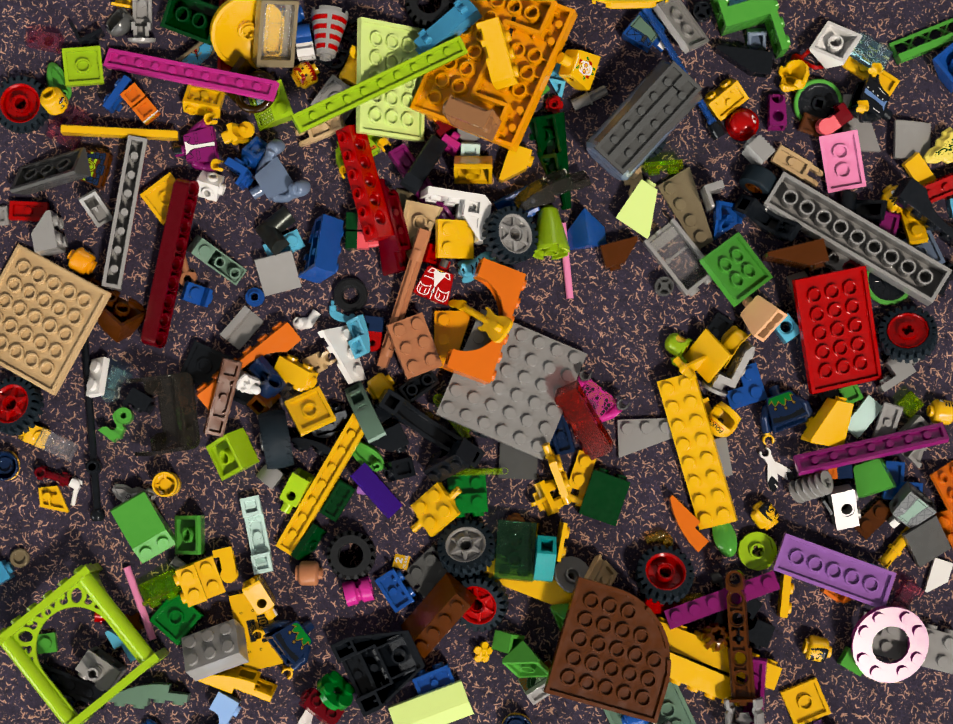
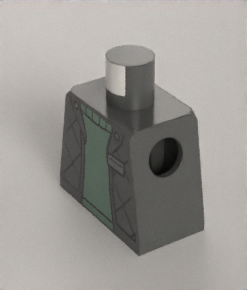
[887,481,937,528]

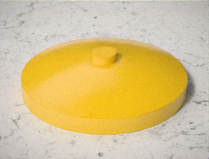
[210,0,283,69]

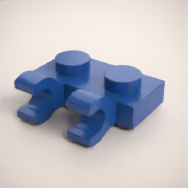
[102,75,134,114]

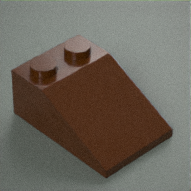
[761,238,829,272]

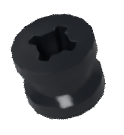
[692,1,712,23]

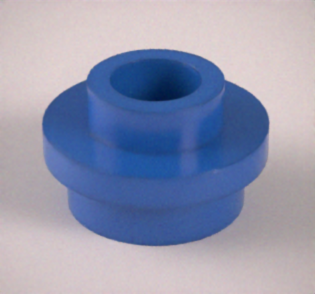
[245,288,265,307]

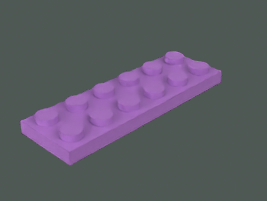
[772,533,897,608]

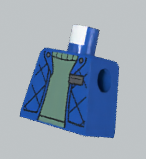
[621,11,665,53]

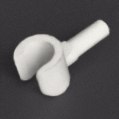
[69,477,83,506]

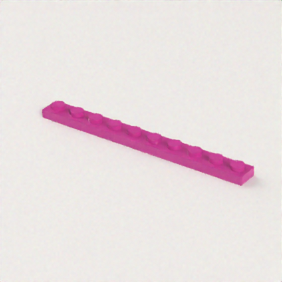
[103,48,279,102]

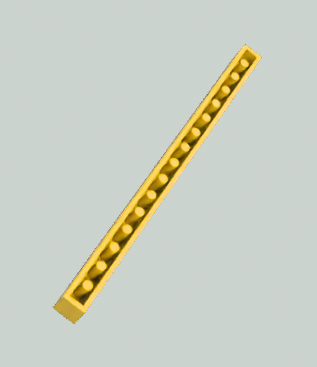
[484,554,782,690]

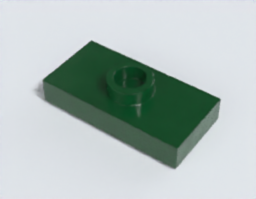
[320,479,356,522]
[291,523,327,561]

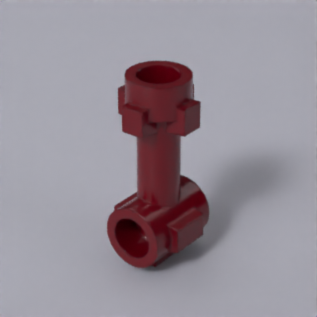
[34,465,72,487]

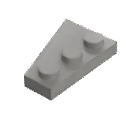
[842,94,881,152]
[617,418,673,458]

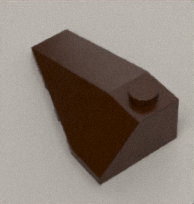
[79,275,147,343]

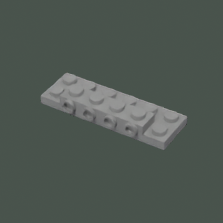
[862,611,953,674]

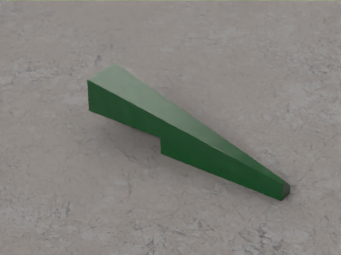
[529,112,571,210]

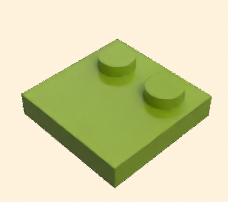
[62,46,104,87]

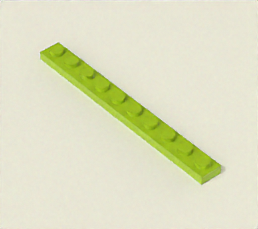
[290,35,468,134]

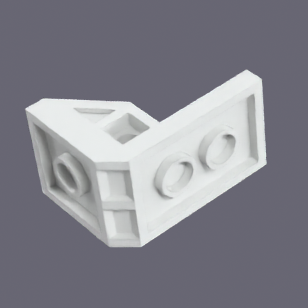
[420,186,492,245]

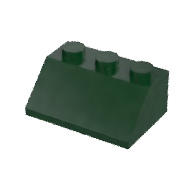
[160,0,219,45]

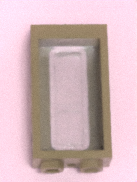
[252,0,299,68]

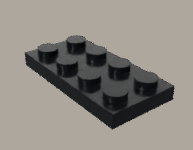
[179,341,256,407]

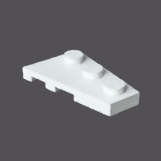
[317,325,366,384]

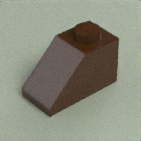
[599,236,638,272]

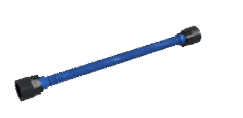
[637,8,727,140]

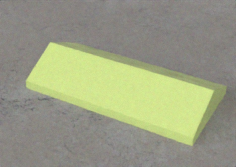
[388,679,474,724]

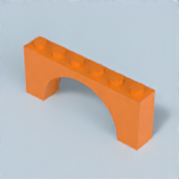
[443,258,527,385]

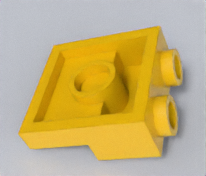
[173,555,226,607]

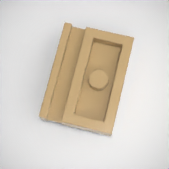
[584,554,618,586]

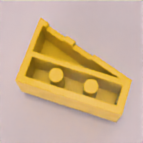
[476,17,520,90]

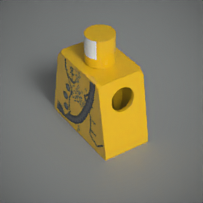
[242,574,278,621]

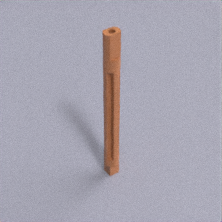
[377,228,431,368]

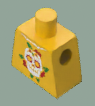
[556,49,601,91]

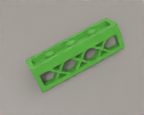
[888,18,953,65]

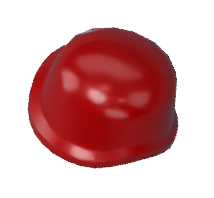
[725,108,759,141]

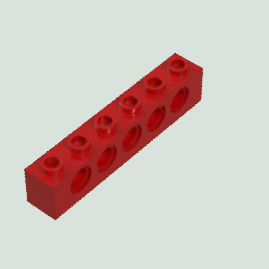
[335,125,394,242]

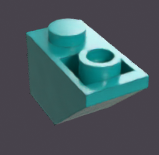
[533,535,557,582]

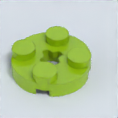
[737,531,777,571]

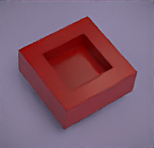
[422,243,440,266]

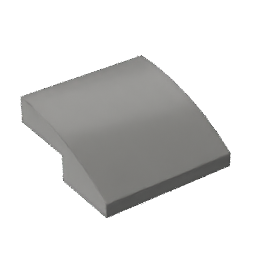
[893,120,931,159]

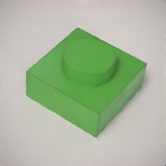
[37,632,58,654]

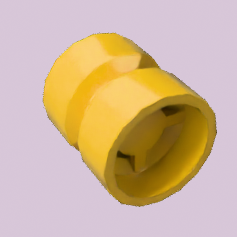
[152,472,181,497]

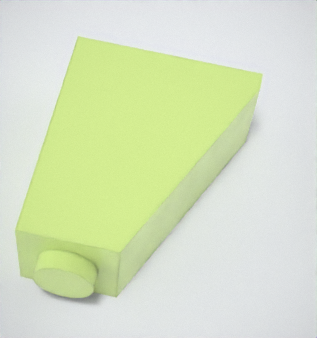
[616,179,658,239]

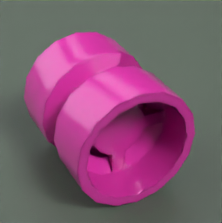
[342,575,375,607]

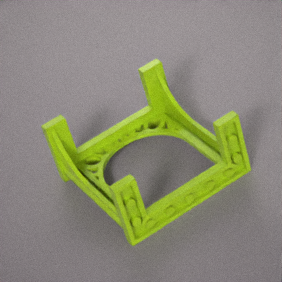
[0,563,170,724]

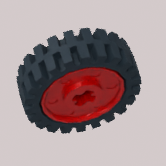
[879,306,938,363]

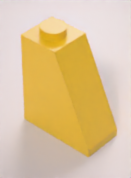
[801,396,854,447]

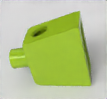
[279,467,316,514]

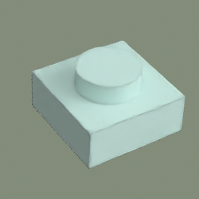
[461,142,480,156]

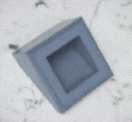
[746,28,767,50]

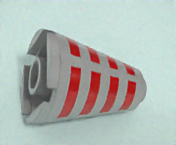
[311,5,349,61]

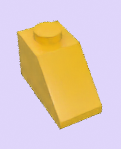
[499,146,535,183]

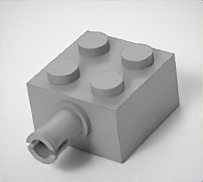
[75,646,128,692]

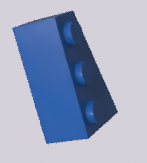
[298,214,344,283]

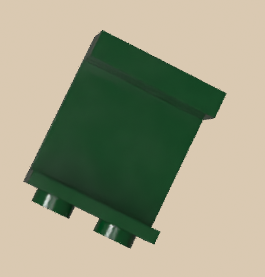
[578,467,630,526]

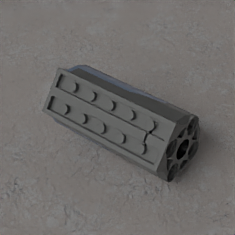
[586,60,703,181]

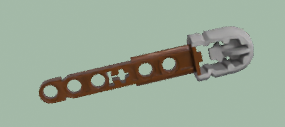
[724,569,765,724]

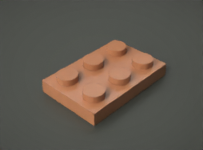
[386,312,443,380]

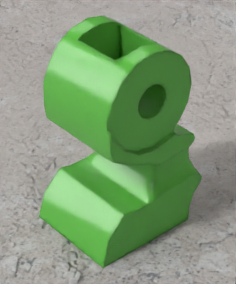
[98,407,134,443]

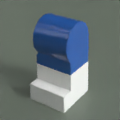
[296,23,316,62]

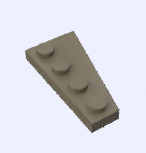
[657,166,714,250]

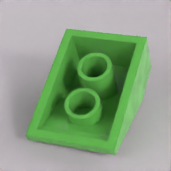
[110,490,176,564]

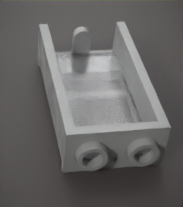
[642,218,713,297]

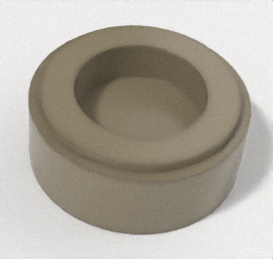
[10,548,30,568]

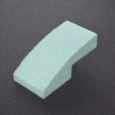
[848,395,882,439]

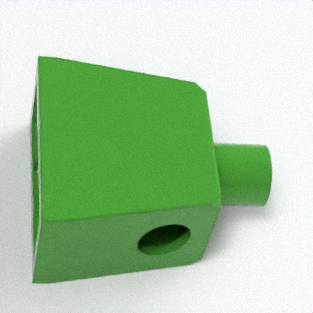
[853,458,897,498]

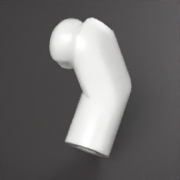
[293,309,321,330]

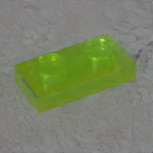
[643,159,683,176]

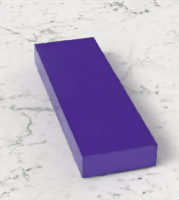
[350,462,403,519]

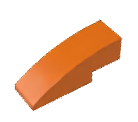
[668,495,709,552]

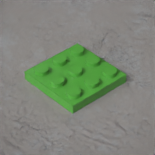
[699,232,773,307]

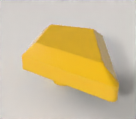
[38,486,70,513]

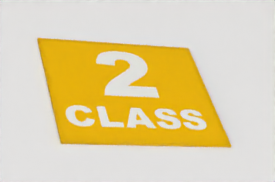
[392,554,410,570]

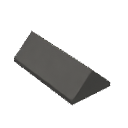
[10,147,91,195]

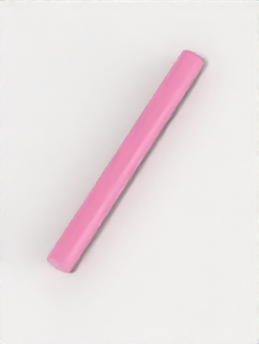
[562,223,574,299]
[123,566,157,641]

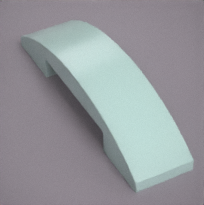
[240,495,274,575]

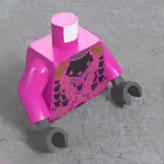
[572,367,631,427]

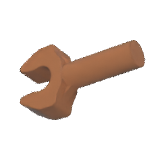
[179,255,197,287]

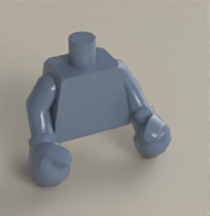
[249,139,311,203]

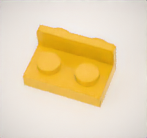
[704,78,749,121]
[182,85,226,119]

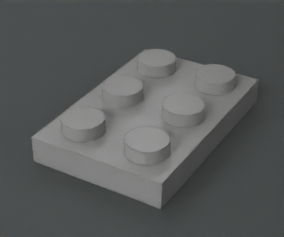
[653,0,710,54]

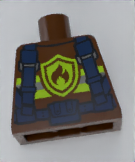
[80,150,114,191]

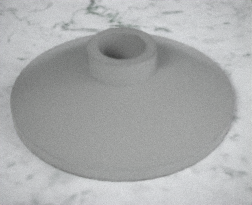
[554,556,589,593]

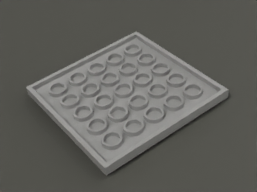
[436,309,587,460]

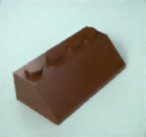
[401,572,477,659]

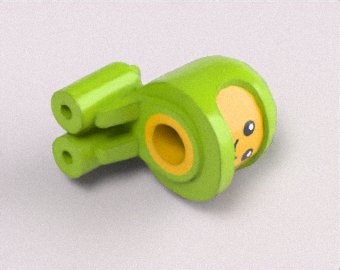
[664,333,692,367]

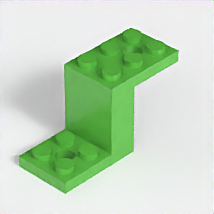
[710,0,790,59]

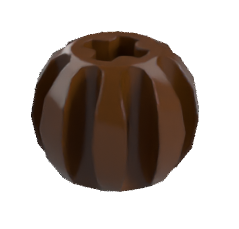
[701,623,729,652]

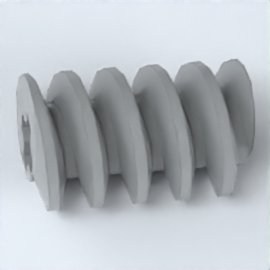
[789,470,834,503]

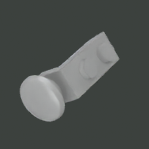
[127,0,156,44]
[701,340,756,397]

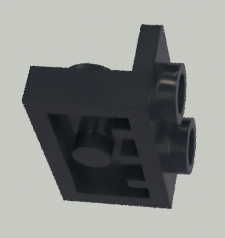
[312,403,349,440]

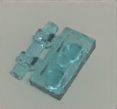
[850,32,893,71]

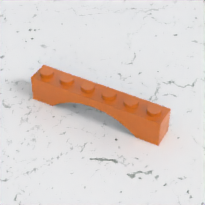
[195,321,302,411]

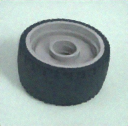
[258,410,294,469]

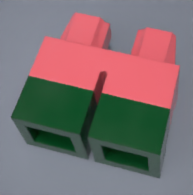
[345,212,379,251]

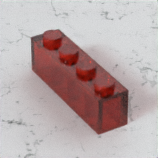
[554,380,614,460]

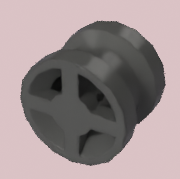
[654,276,674,297]

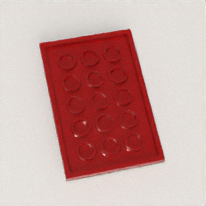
[792,265,883,394]

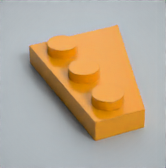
[434,311,471,368]

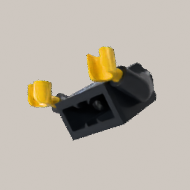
[848,63,893,123]

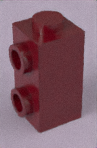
[298,688,345,724]

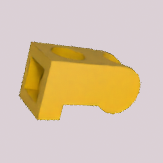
[212,546,238,583]

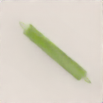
[453,468,508,476]

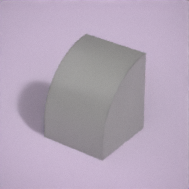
[256,463,286,489]

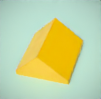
[454,156,493,184]

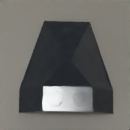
[330,630,426,717]

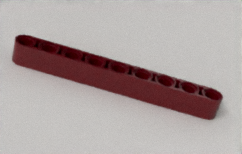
[141,178,199,348]

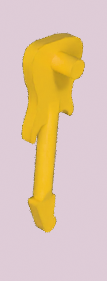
[448,300,513,343]

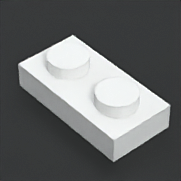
[86,357,110,398]

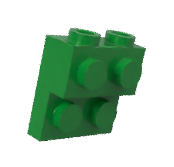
[447,474,488,518]

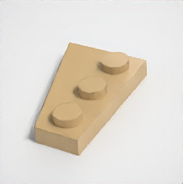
[403,200,444,259]

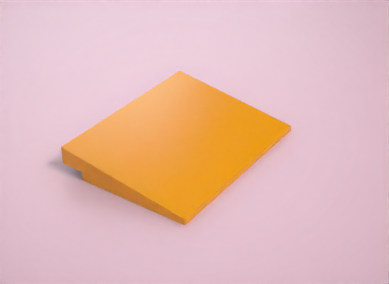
[409,0,578,152]

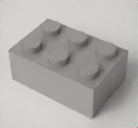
[181,619,249,681]

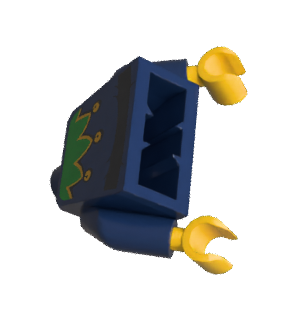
[760,385,814,445]
[252,619,314,679]

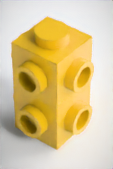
[274,354,319,392]

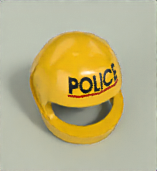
[708,401,741,438]

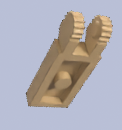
[295,114,346,147]
[769,144,824,187]

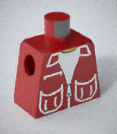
[413,258,454,307]

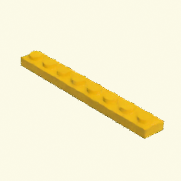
[275,413,364,556]

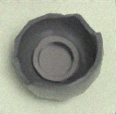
[106,7,133,37]

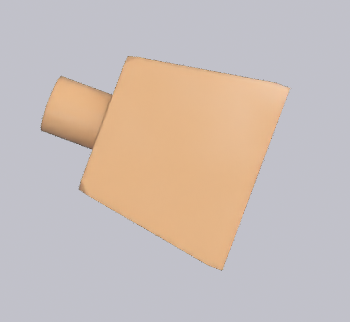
[740,295,788,342]

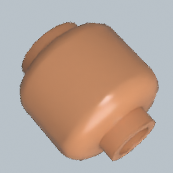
[295,561,324,586]

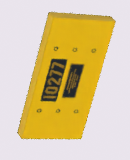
[229,593,284,670]

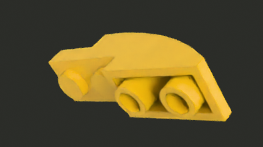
[198,666,278,702]

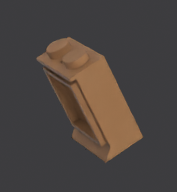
[442,95,501,141]

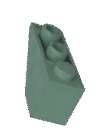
[186,235,247,285]

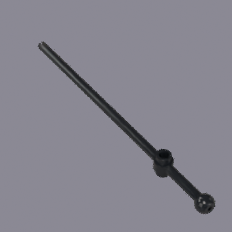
[82,338,105,522]

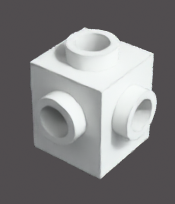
[196,170,226,202]

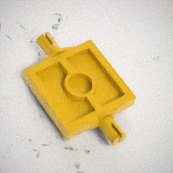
[542,442,571,505]
[410,482,462,537]

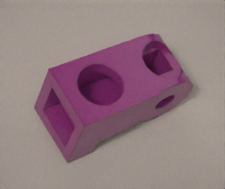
[767,94,787,131]

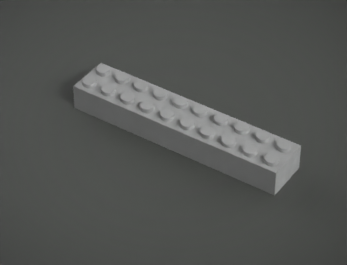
[763,172,952,306]

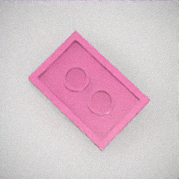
[819,129,866,193]

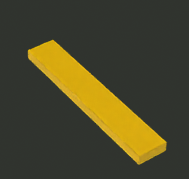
[61,125,179,141]

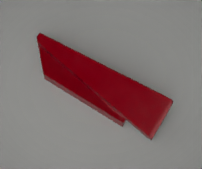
[378,178,412,276]

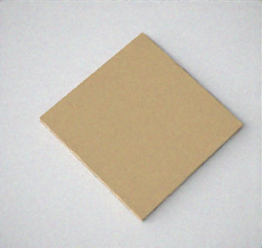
[0,244,112,396]

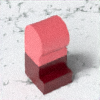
[815,102,854,135]

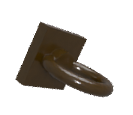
[224,56,278,114]

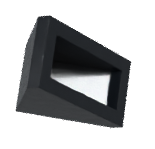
[854,200,887,223]

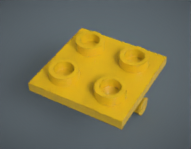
[673,329,732,383]
[526,521,570,562]

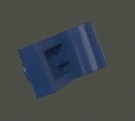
[249,355,287,398]

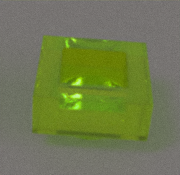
[896,391,924,418]

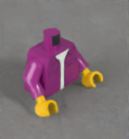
[174,113,224,172]

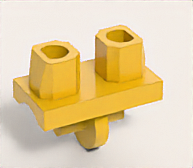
[221,121,255,145]
[530,479,564,516]

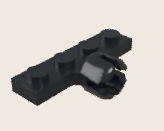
[40,662,107,710]

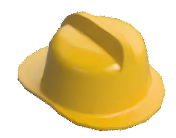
[720,326,751,369]

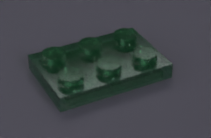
[494,520,537,582]

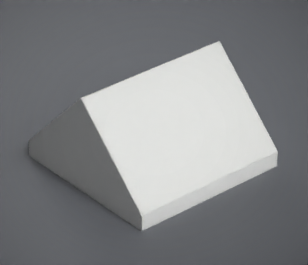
[809,21,862,69]

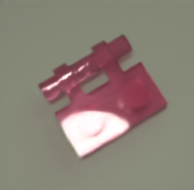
[46,105,93,150]

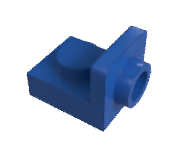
[241,136,268,170]
[180,281,213,307]

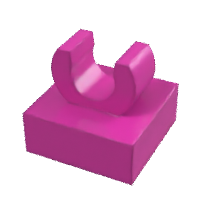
[441,131,461,157]

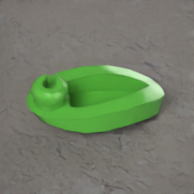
[46,62,72,100]
[352,440,384,472]
[712,523,737,557]

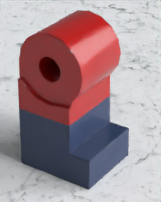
[365,315,385,352]

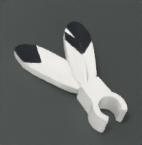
[758,447,796,492]

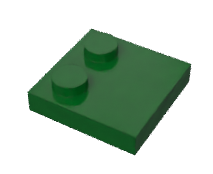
[149,590,204,645]

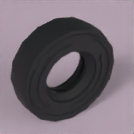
[334,278,368,312]

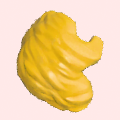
[778,59,810,92]

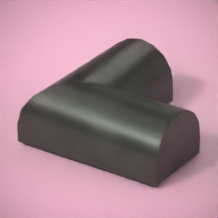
[255,206,296,256]

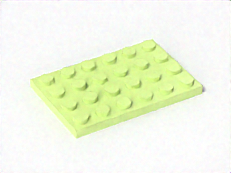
[356,17,425,142]

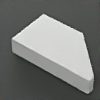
[923,558,953,593]

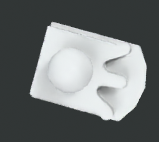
[236,370,262,395]

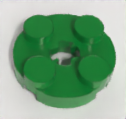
[317,671,355,711]

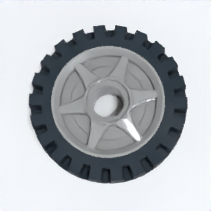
[482,206,538,265]
[437,520,496,578]

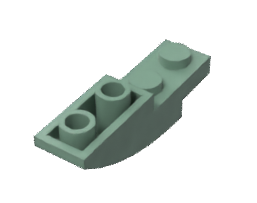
[344,381,386,443]
[108,682,191,709]

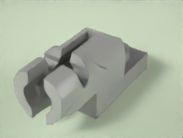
[877,355,926,393]

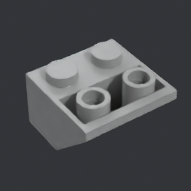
[31,210,68,257]

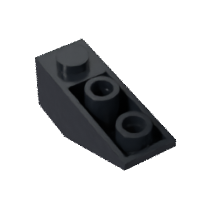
[714,43,773,78]

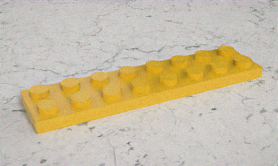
[657,371,738,530]

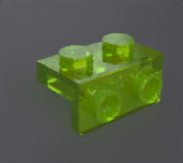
[138,569,182,608]

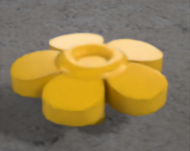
[473,641,493,663]

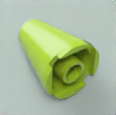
[533,205,570,260]

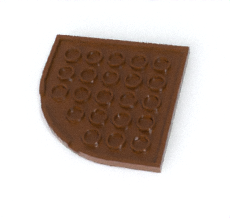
[543,576,671,724]

